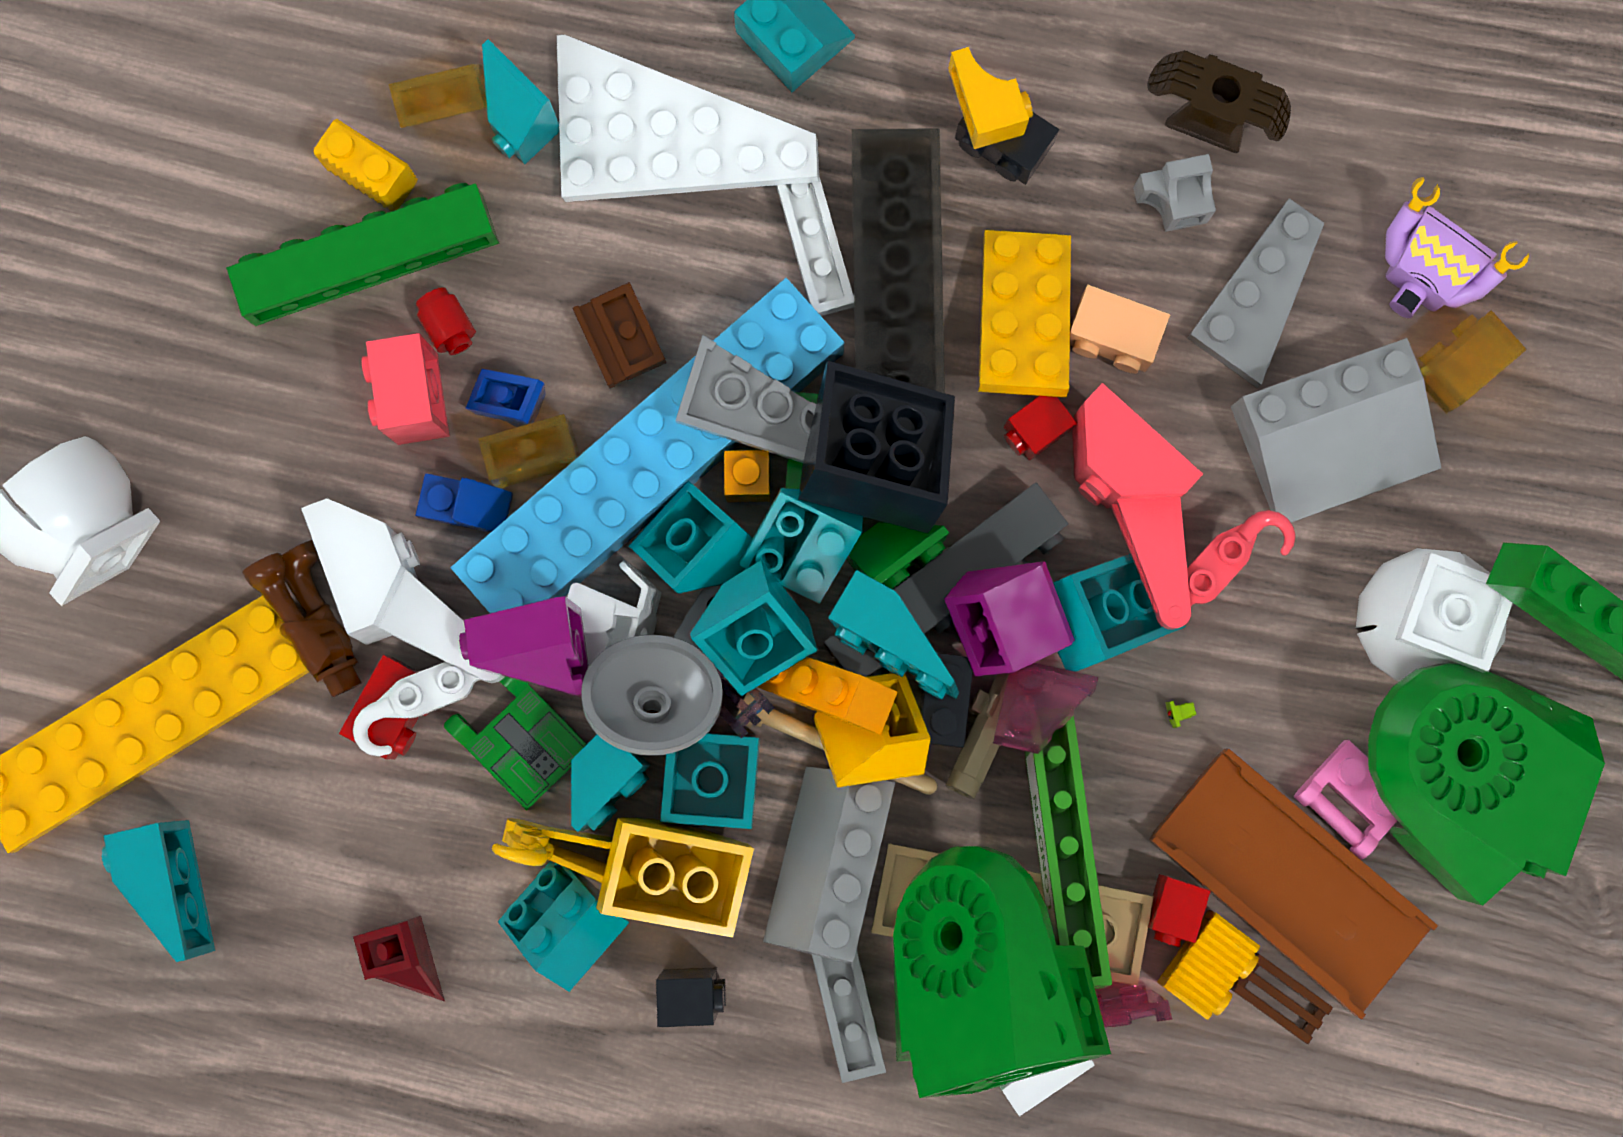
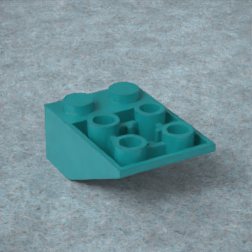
[828,570,959,700]

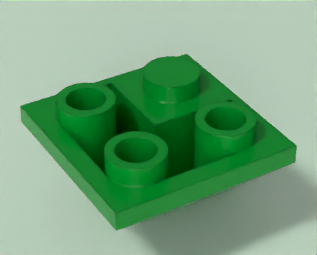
[846,522,949,590]

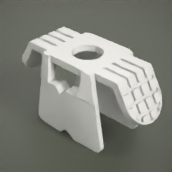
[567,560,661,666]

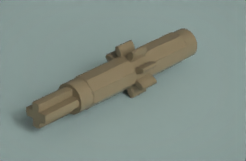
[945,661,1039,799]

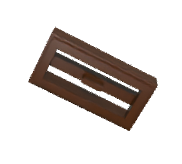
[1230,953,1333,1045]

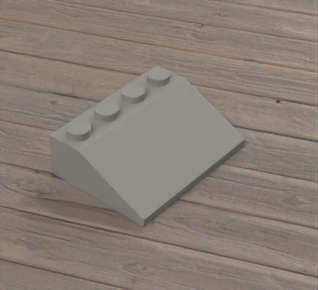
[1231,338,1441,522]

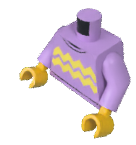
[1385,177,1529,318]

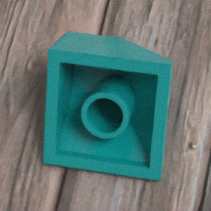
[482,39,560,165]

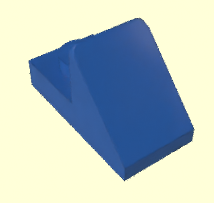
[465,369,546,433]
[415,473,513,533]

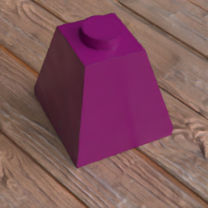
[459,596,589,698]

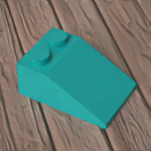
[1053,554,1186,675]
[102,820,215,962]

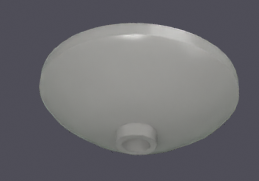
[581,635,722,755]

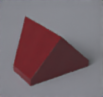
[353,916,445,1002]

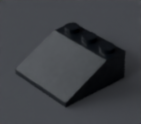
[798,361,955,533]

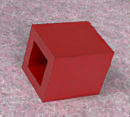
[1004,396,1077,461]
[1148,874,1211,947]

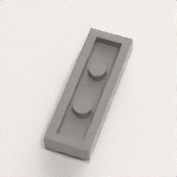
[812,949,886,1083]

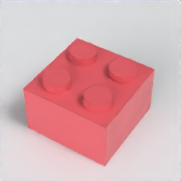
[361,333,450,445]

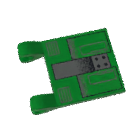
[444,677,587,811]

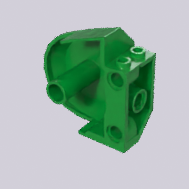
[1368,663,1605,906]
[893,846,1111,1098]

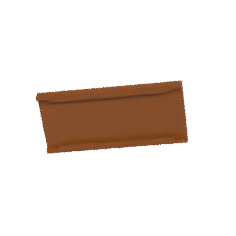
[1149,748,1438,1020]

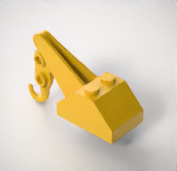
[492,818,754,938]

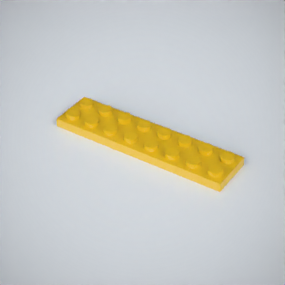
[0,596,309,853]

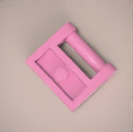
[1294,740,1397,860]

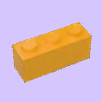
[758,657,898,735]

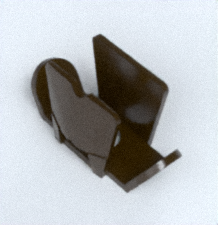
[1147,50,1291,153]

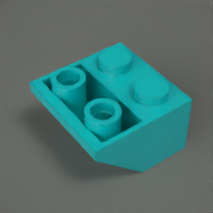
[739,488,863,604]
[571,734,651,832]
[498,861,629,992]

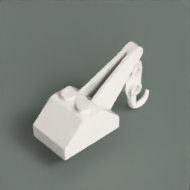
[301,498,504,756]

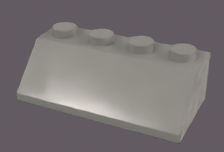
[763,767,895,964]

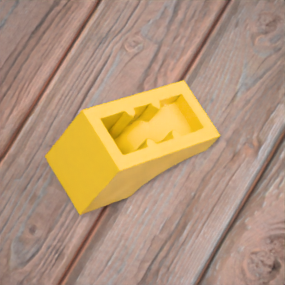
[948,47,1033,149]

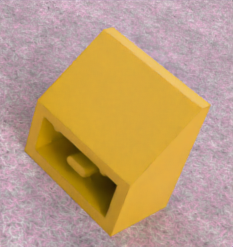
[814,673,931,788]

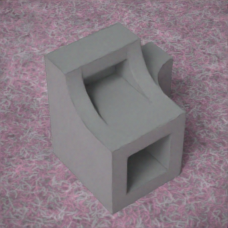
[1133,154,1216,232]

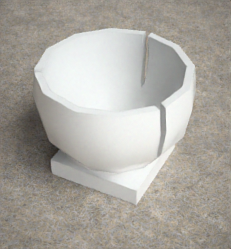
[0,436,160,606]
[1356,548,1512,682]

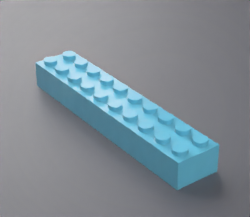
[450,278,845,613]

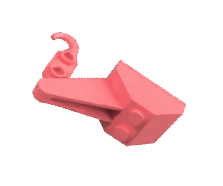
[1072,383,1296,630]

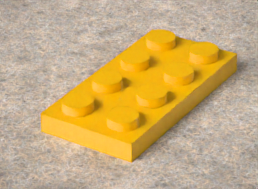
[978,230,1071,397]

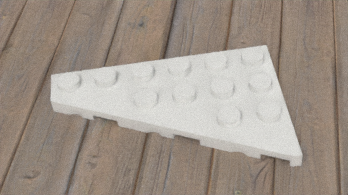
[557,35,820,202]

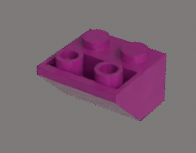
[944,561,1075,676]

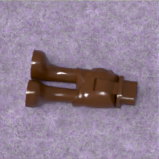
[242,540,362,698]

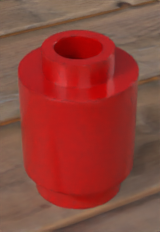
[416,287,476,356]

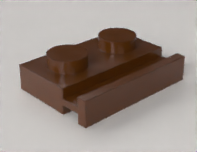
[572,282,667,389]

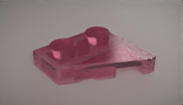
[993,663,1098,754]
[1096,985,1172,1027]

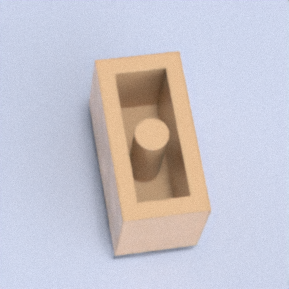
[1070,285,1170,374]

